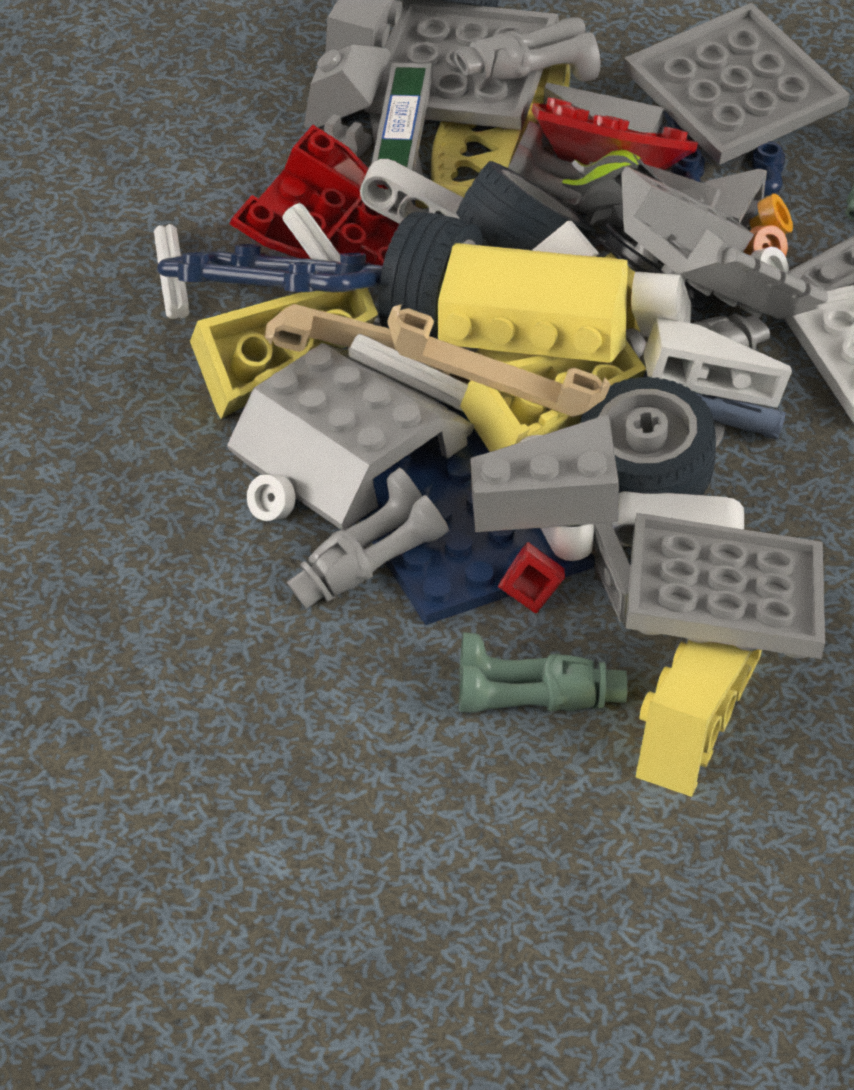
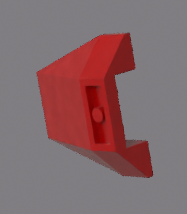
[531,97,698,170]
[229,124,400,266]

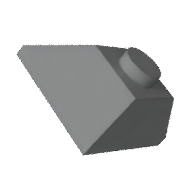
[304,45,391,128]

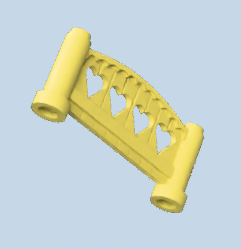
[415,64,570,209]

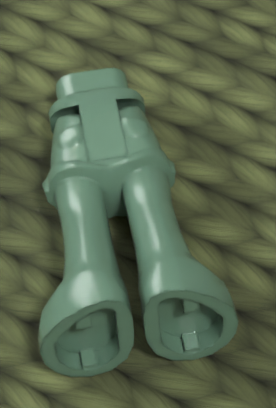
[459,632,627,713]

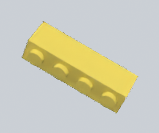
[438,243,628,363]

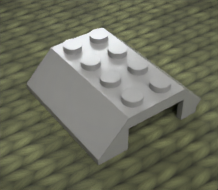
[621,166,828,320]
[227,343,474,530]

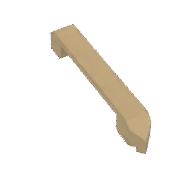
[265,304,470,384]
[387,305,611,417]

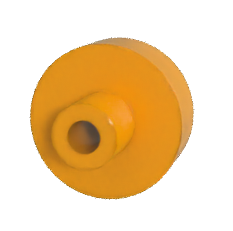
[749,194,793,234]

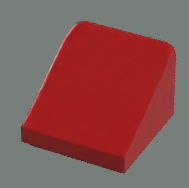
[498,542,565,613]

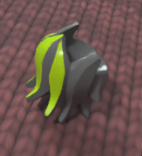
[561,150,663,228]

